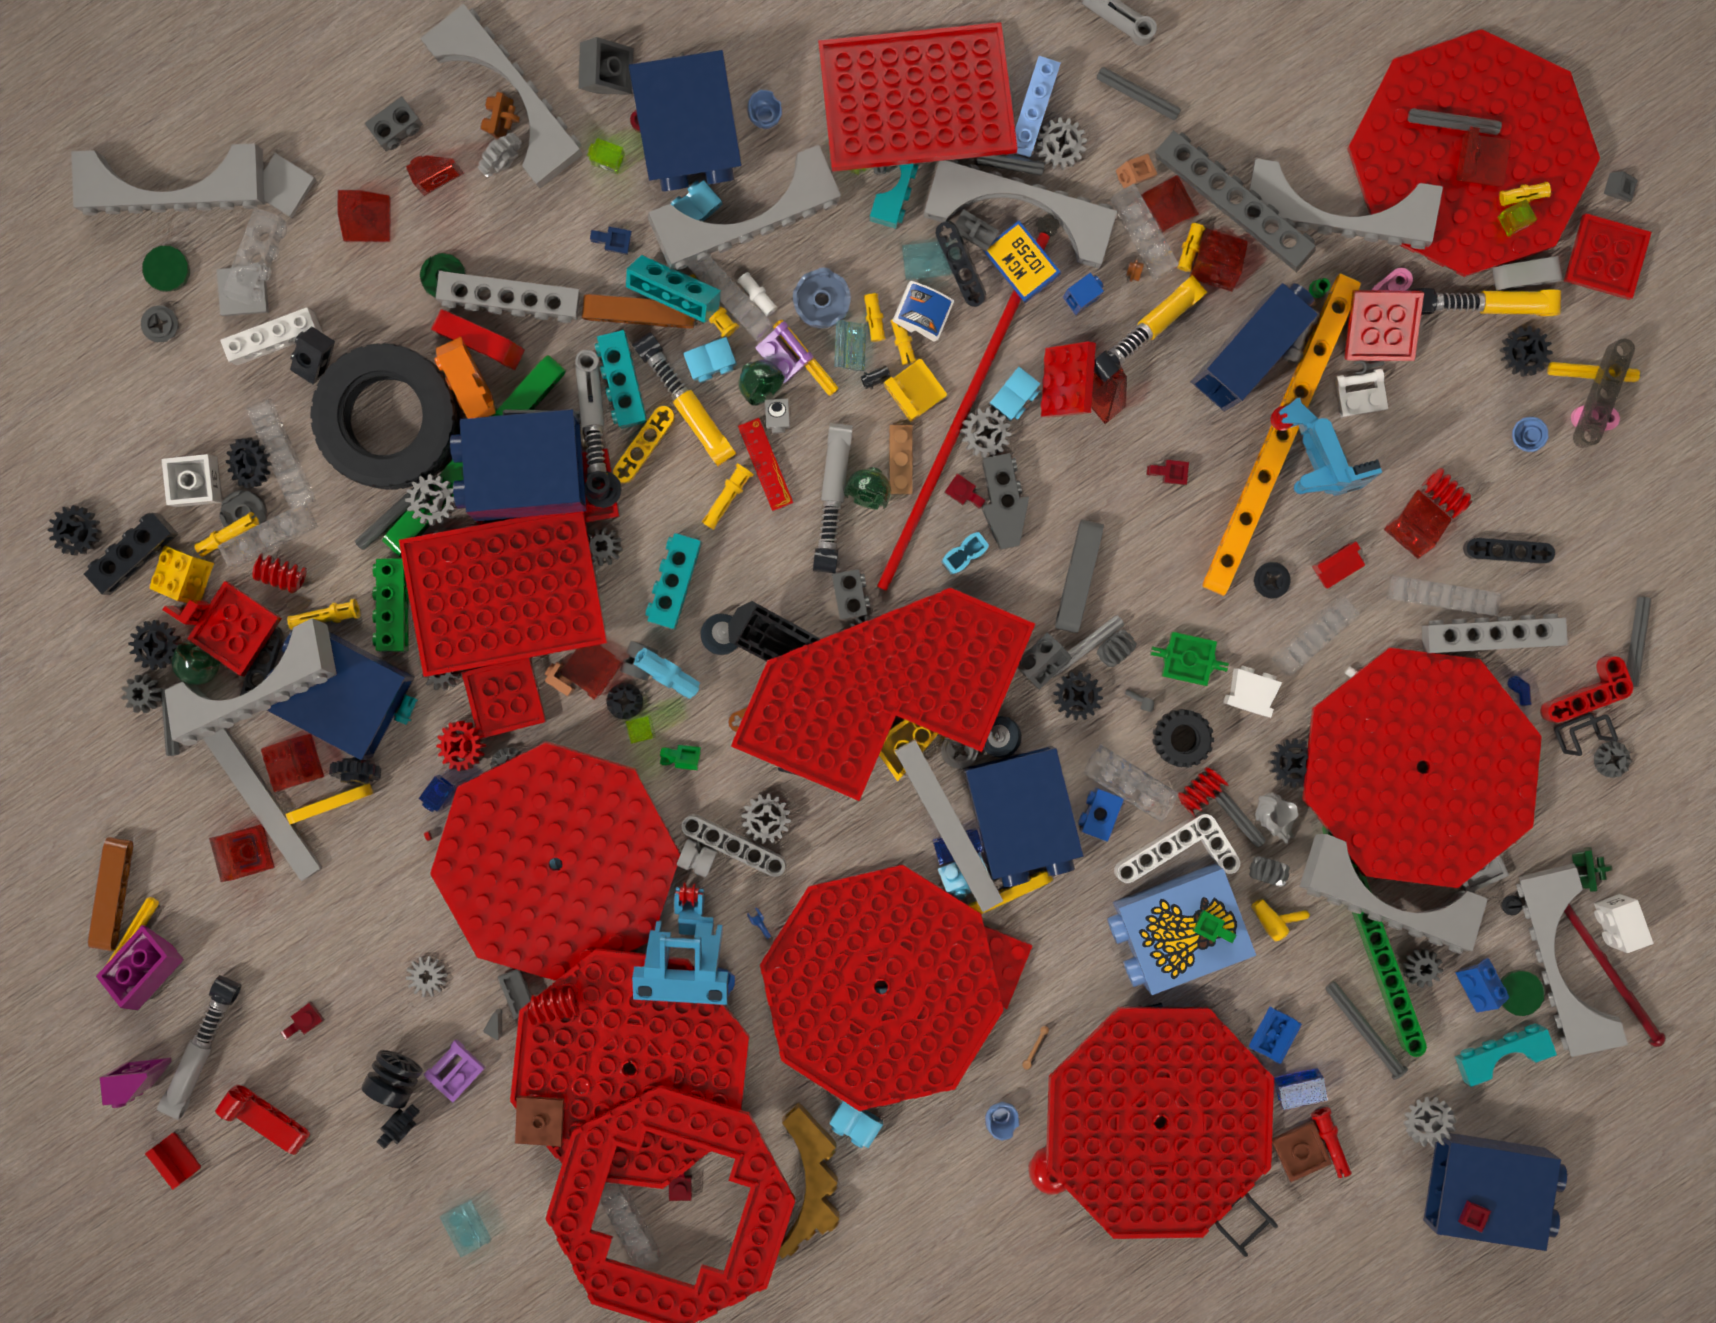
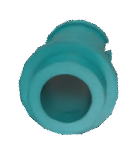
[394,694,418,725]

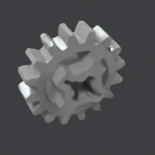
[1036,117,1087,170]
[478,132,522,177]
[960,407,1011,458]
[405,474,457,526]
[741,793,791,843]
[1404,1097,1457,1148]

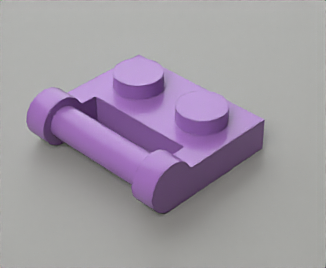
[755,321,814,383]
[424,1040,485,1102]

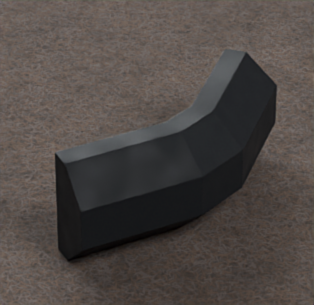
[728,601,820,662]

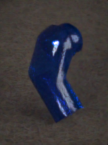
[1507,676,1532,706]

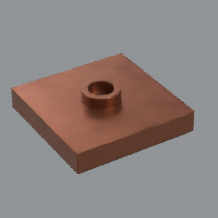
[515,1096,565,1147]
[1272,1120,1332,1182]

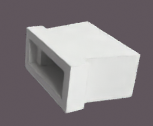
[1223,666,1282,718]

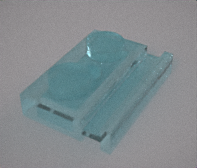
[902,241,951,280]
[834,320,867,371]
[439,1199,492,1258]

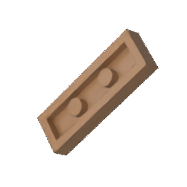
[889,425,912,495]

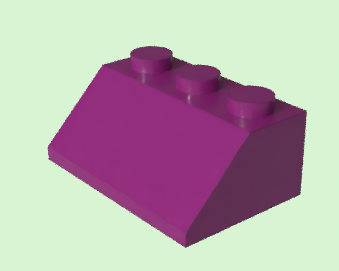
[96,925,184,1011]
[99,1058,172,1108]

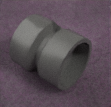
[620,641,659,681]

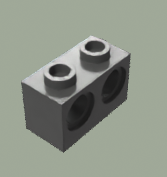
[365,96,423,151]
[832,569,871,620]
[1017,632,1072,690]

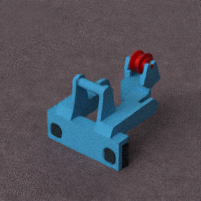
[1270,398,1382,496]
[632,883,728,1005]

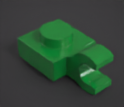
[660,745,701,771]
[1192,910,1237,944]

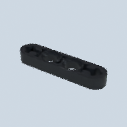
[935,221,986,307]
[1463,538,1555,564]
[240,627,283,696]

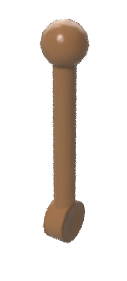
[1022,1026,1049,1070]

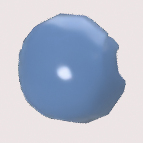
[747,90,782,129]
[1512,417,1549,452]
[985,1102,1019,1141]

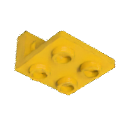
[884,359,947,422]
[149,546,214,603]

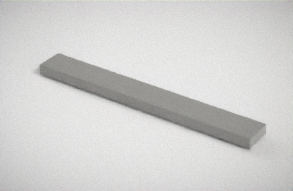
[203,728,322,881]
[894,739,1003,912]

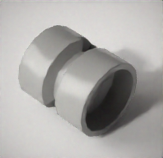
[677,838,717,878]

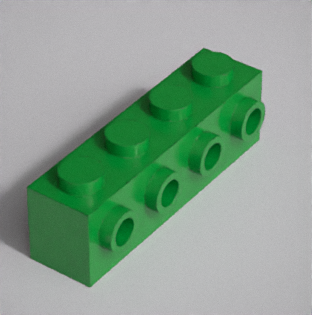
[372,559,409,651]

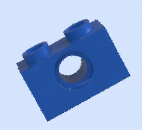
[1063,272,1104,315]
[1078,787,1124,842]

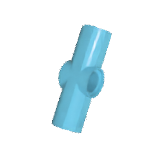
[634,648,700,699]

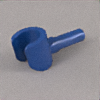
[747,908,771,939]

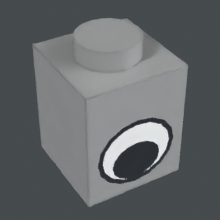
[765,399,790,434]

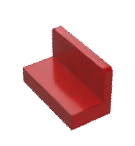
[1312,541,1365,589]
[162,600,209,625]
[145,1132,201,1190]

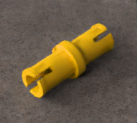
[1499,182,1551,206]
[1177,223,1205,272]
[864,293,886,342]
[890,319,916,365]

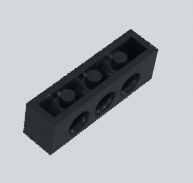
[84,512,178,595]

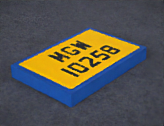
[983,221,1061,303]

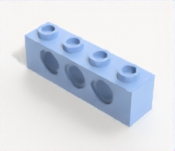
[1015,56,1061,158]

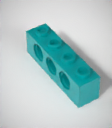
[626,255,721,323]
[595,330,648,429]
[645,533,702,629]

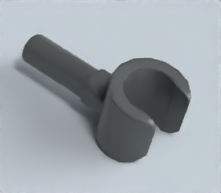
[1353,361,1385,375]
[1125,689,1154,712]

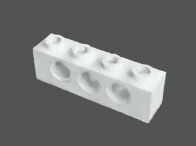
[220,307,322,365]

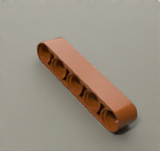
[582,294,695,329]
[88,837,133,951]

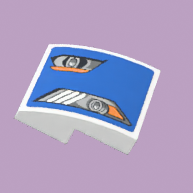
[892,281,954,342]

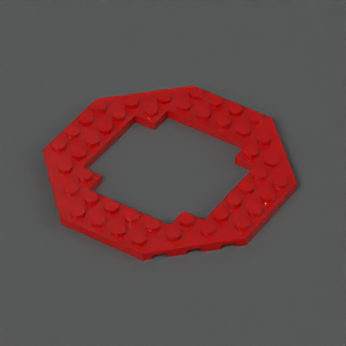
[545,1085,796,1323]

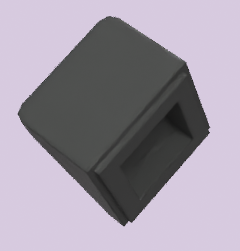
[1604,171,1638,202]
[483,1008,502,1040]

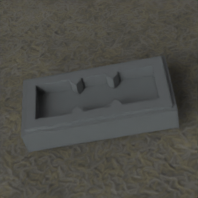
[498,969,531,1019]

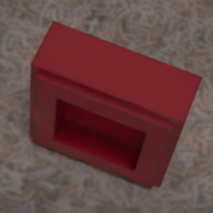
[1458,1200,1491,1233]

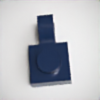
[590,227,632,255]

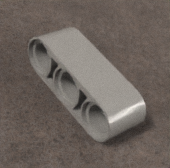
[1492,256,1562,291]

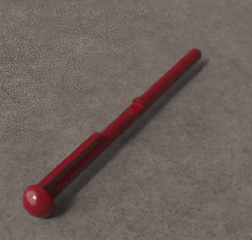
[1564,904,1666,1047]

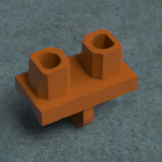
[480,92,520,139]

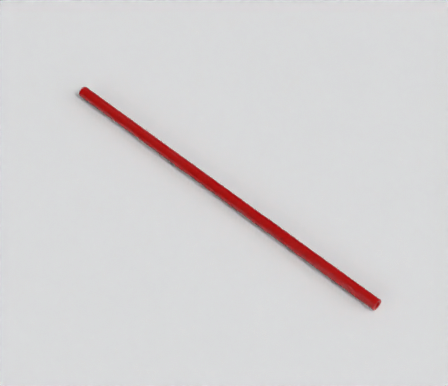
[877,232,1050,591]

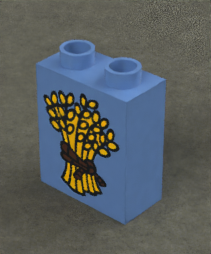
[1107,863,1256,995]

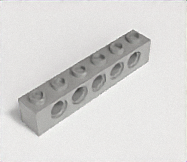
[436,271,580,323]
[1422,614,1568,653]

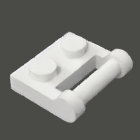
[1335,369,1388,417]

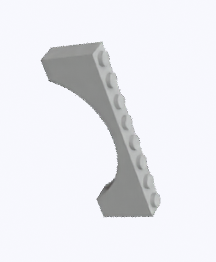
[420,4,583,189]
[71,144,265,215]
[648,145,841,270]
[1248,158,1443,249]
[924,159,1117,269]
[165,618,337,746]
[1299,834,1488,954]
[1516,863,1628,1057]

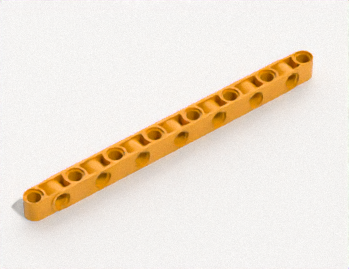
[1202,273,1361,596]

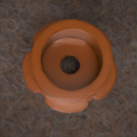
[1126,259,1144,282]

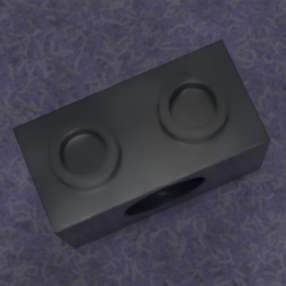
[290,326,335,385]

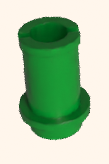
[1309,278,1330,298]

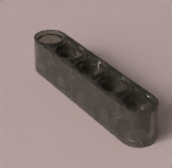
[1573,338,1635,448]

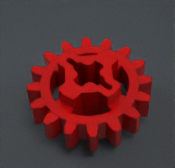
[436,721,486,771]

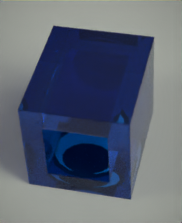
[418,775,457,812]

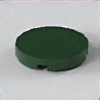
[142,246,190,292]
[420,253,467,298]
[1501,970,1545,1016]

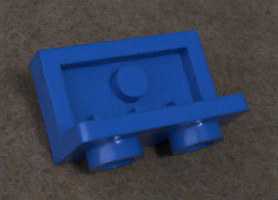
[1455,958,1509,1013]
[1248,1007,1302,1064]

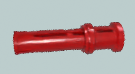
[1311,1107,1352,1178]

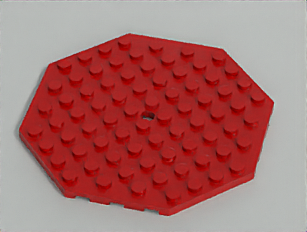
[1347,29,1600,277]
[1302,648,1542,888]
[430,741,681,981]
[760,865,1004,1111]
[510,948,750,1189]
[1046,1007,1274,1239]

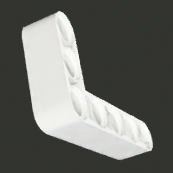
[1114,812,1240,883]

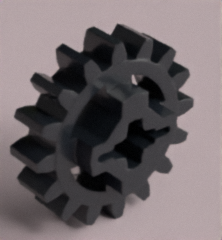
[1500,326,1553,377]
[226,437,272,488]
[47,505,102,556]
[128,620,182,670]
[1053,671,1103,721]
[1268,738,1308,788]
[329,757,382,785]
[377,1104,420,1149]

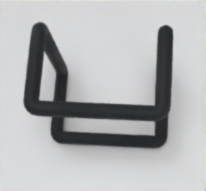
[1554,713,1618,756]
[1215,1193,1278,1257]

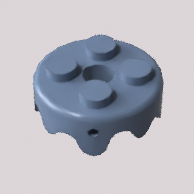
[793,268,851,329]

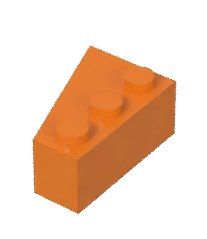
[434,337,496,419]

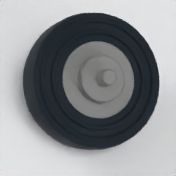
[701,613,738,655]
[983,716,1022,758]

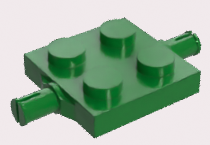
[1150,632,1229,686]

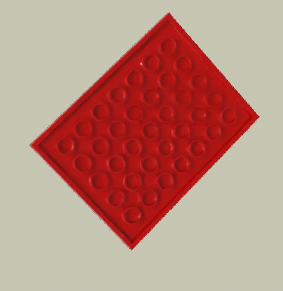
[818,22,1018,172]
[399,512,608,677]

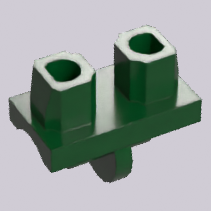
[1572,847,1613,892]

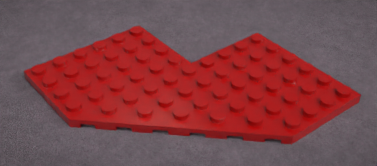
[731,588,1035,801]

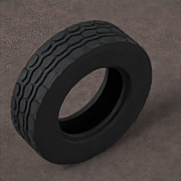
[310,343,461,490]

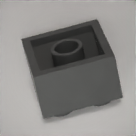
[578,37,634,95]

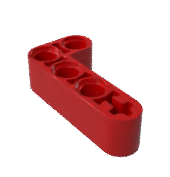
[431,309,525,370]
[1540,656,1634,723]
[215,1085,310,1155]

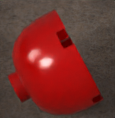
[1028,1147,1066,1195]

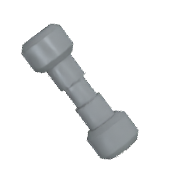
[1283,309,1320,364]

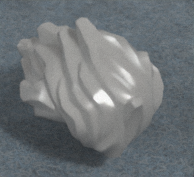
[1255,792,1298,844]

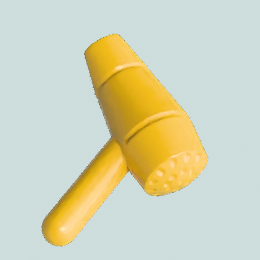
[1251,899,1310,942]

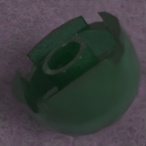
[738,360,785,406]
[844,467,891,510]
[172,642,221,685]

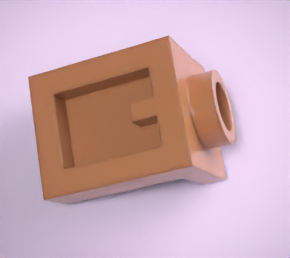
[1116,154,1158,191]
[545,662,575,696]

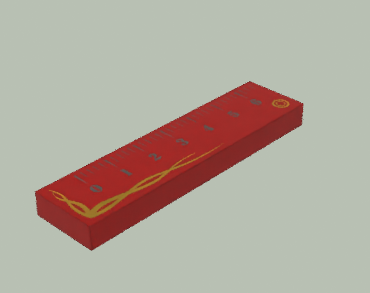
[738,418,793,512]

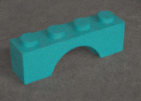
[870,163,919,229]
[1455,1024,1557,1087]

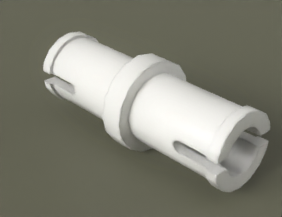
[737,272,778,317]

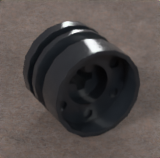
[361,1050,423,1109]

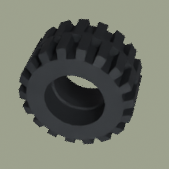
[1152,709,1214,768]

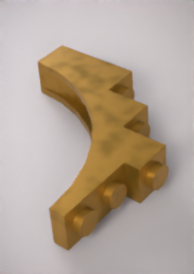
[778,1102,840,1259]

